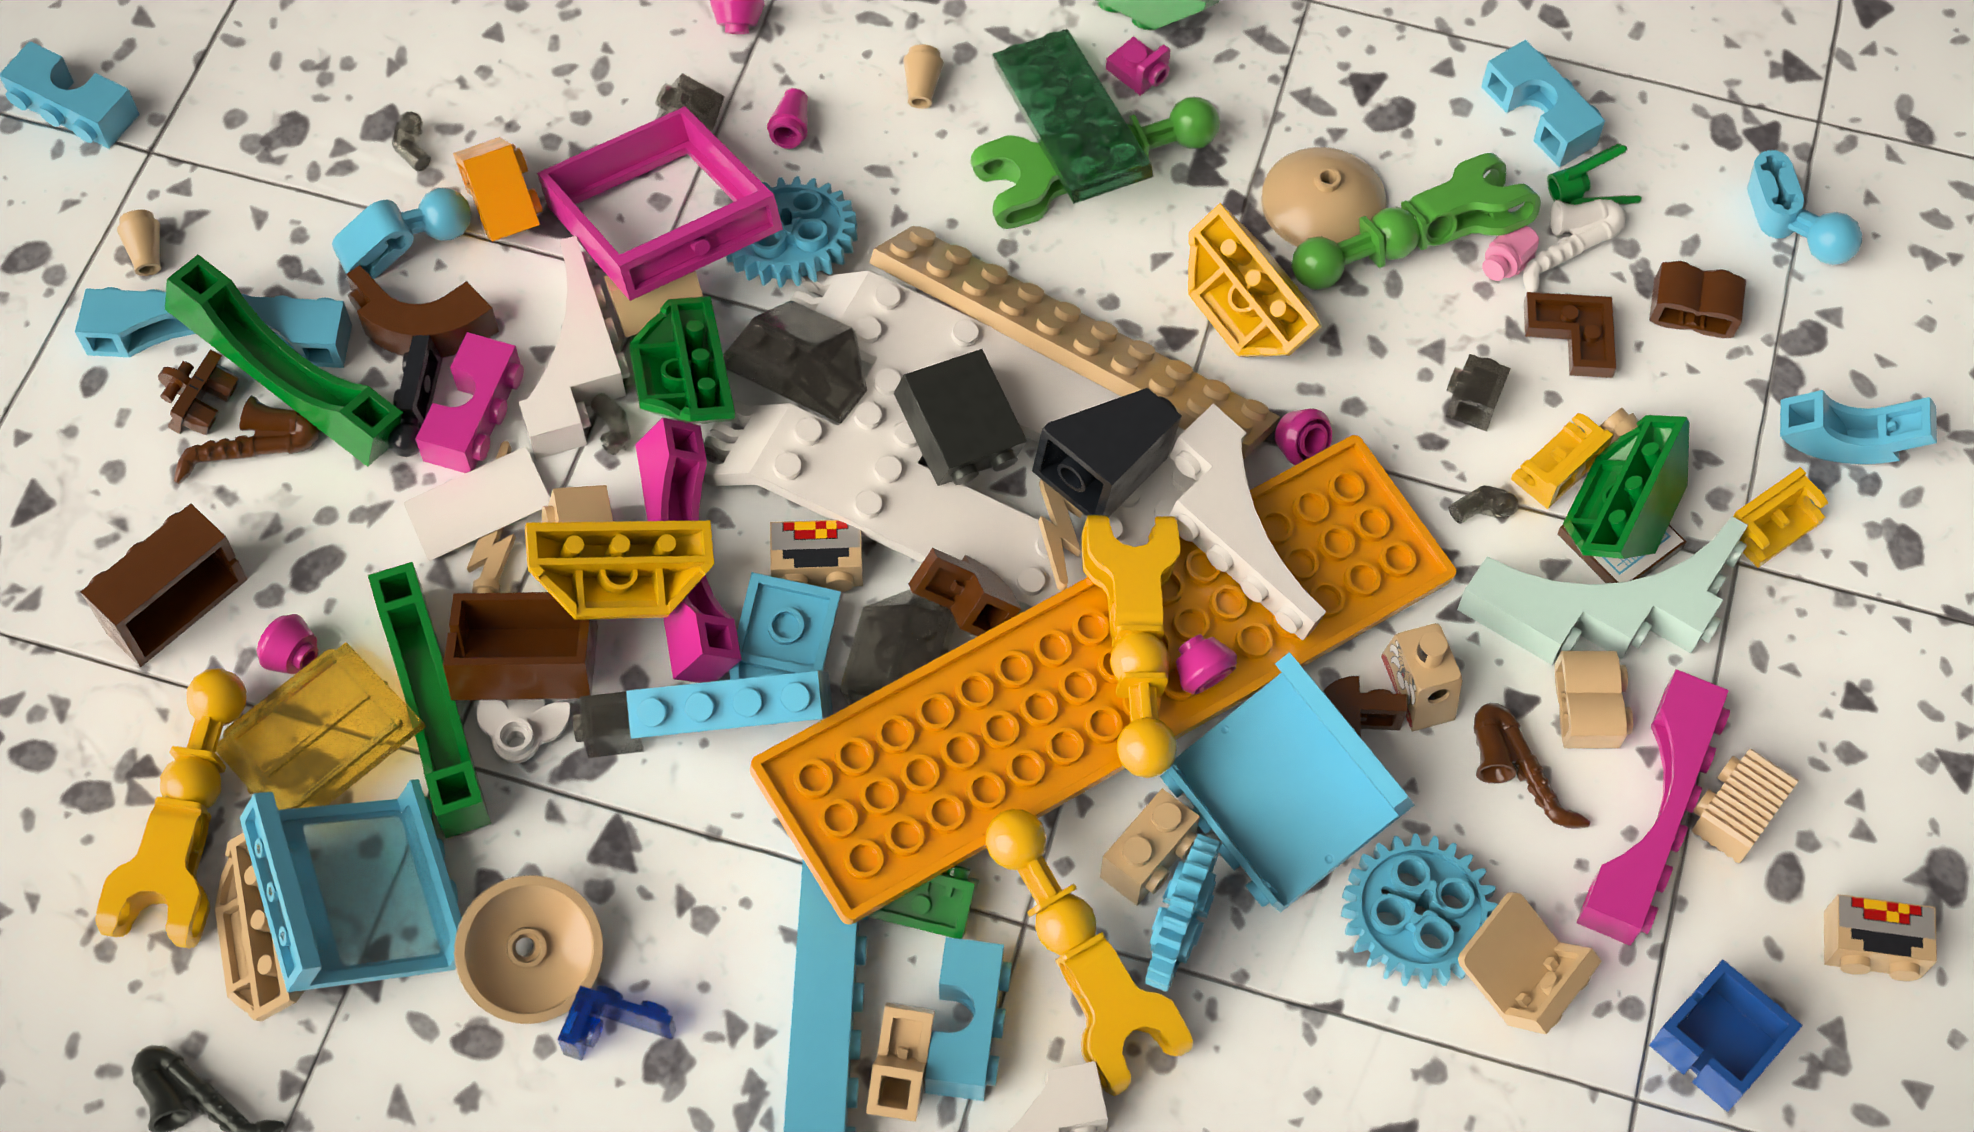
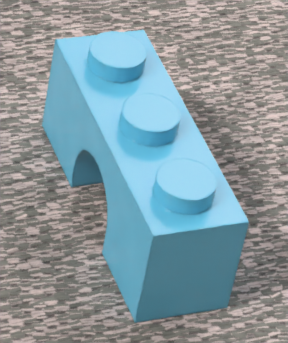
[1481,40,1606,168]
[0,41,140,149]
[925,937,1012,1101]

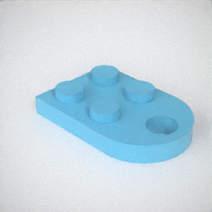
[729,572,841,680]

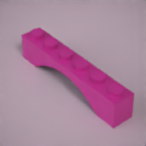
[635,417,742,683]
[1576,669,1731,946]

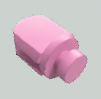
[1482,226,1539,281]

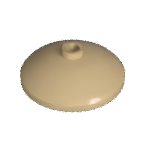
[1261,147,1386,247]
[454,875,603,1024]

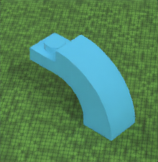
[1780,390,1937,464]

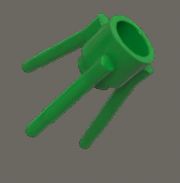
[1547,143,1642,205]

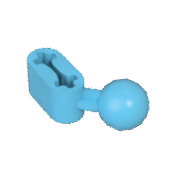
[1747,150,1862,265]
[332,188,472,279]

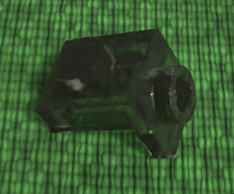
[655,73,725,131]

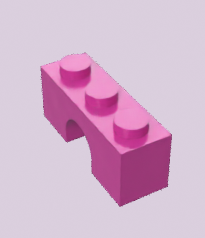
[415,332,524,473]

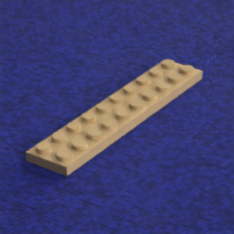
[869,225,1280,460]

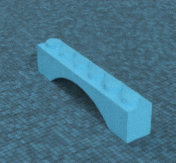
[75,287,352,368]

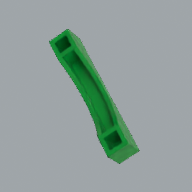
[165,254,403,467]
[368,562,492,838]

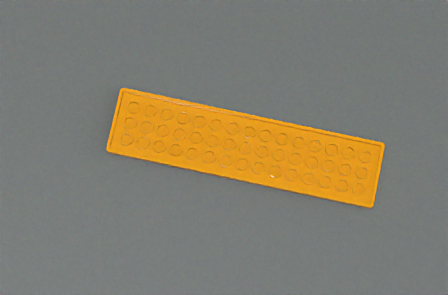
[750,435,1456,925]

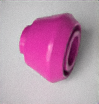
[710,0,765,34]
[1275,408,1332,465]
[257,614,318,674]
[1176,634,1237,695]

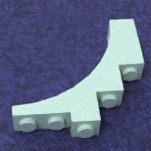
[1457,516,1748,665]

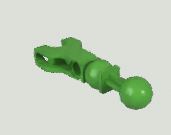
[970,97,1221,229]
[1291,153,1541,290]

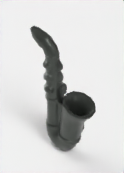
[131,1045,285,1132]

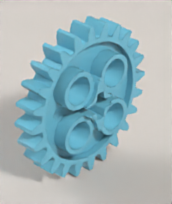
[726,176,858,287]
[1145,834,1221,992]
[1341,834,1498,989]

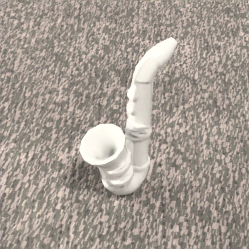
[1523,199,1626,292]

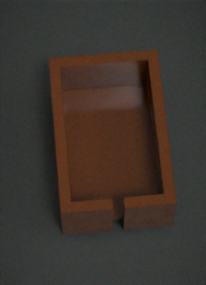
[80,503,248,667]
[443,592,598,700]

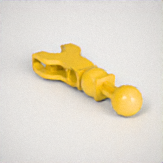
[1082,515,1180,778]
[96,668,247,949]
[986,809,1193,1096]

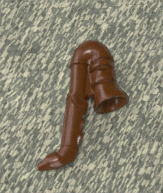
[174,395,320,484]
[1473,703,1590,829]

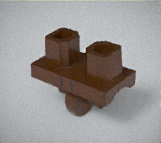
[158,349,239,435]

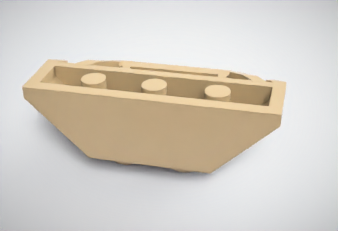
[215,833,306,1022]

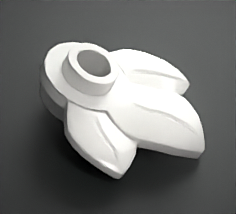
[476,699,571,763]

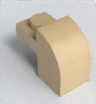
[866,1002,935,1122]

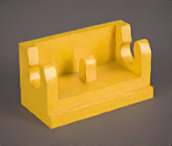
[1511,413,1613,509]
[1733,467,1828,568]

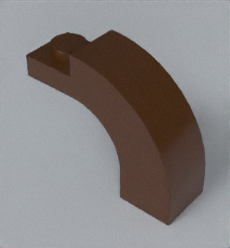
[346,265,499,358]

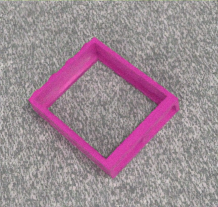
[537,106,783,301]

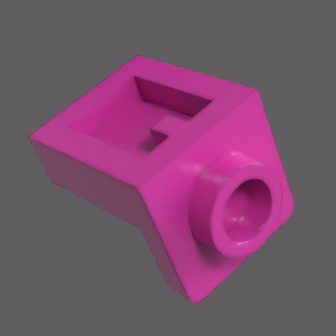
[1105,36,1171,96]

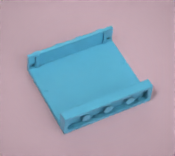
[1160,652,1415,913]

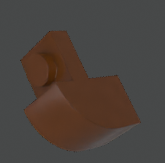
[908,547,1021,636]
[1322,676,1407,738]

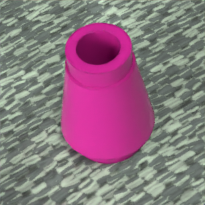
[767,88,808,149]

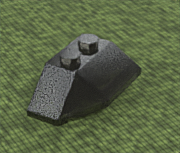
[723,300,867,424]
[840,589,956,706]

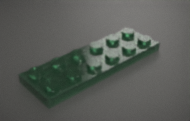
[992,29,1153,204]

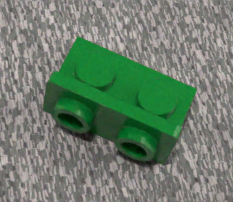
[869,865,979,939]

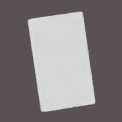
[404,447,550,561]

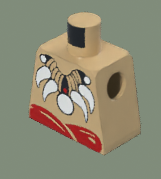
[1381,623,1462,732]

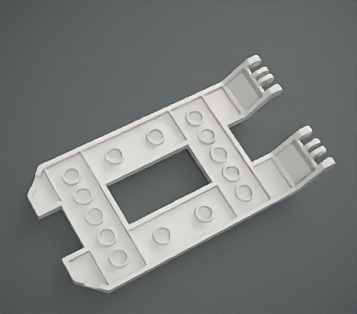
[703,271,1252,611]

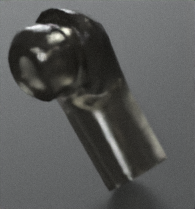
[392,111,431,172]
[591,393,632,455]
[1448,485,1519,524]

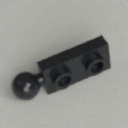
[388,335,442,457]

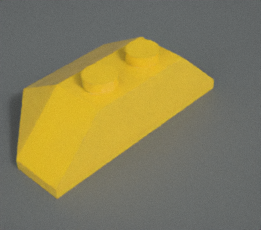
[1188,203,1322,357]
[525,520,714,620]

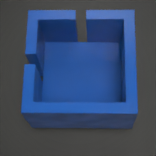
[1649,959,1803,1113]

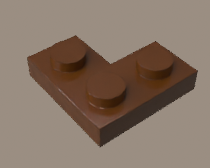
[1524,292,1616,378]

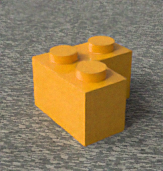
[453,137,543,242]

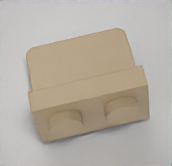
[1458,892,1602,1034]

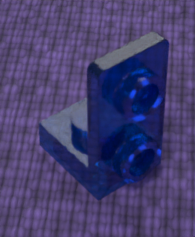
[557,985,676,1061]

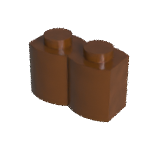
[1649,261,1746,338]

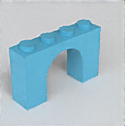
[626,671,833,739]

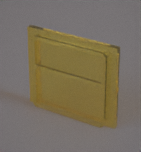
[216,642,426,810]

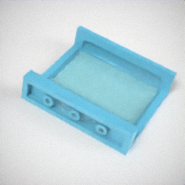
[240,779,462,993]

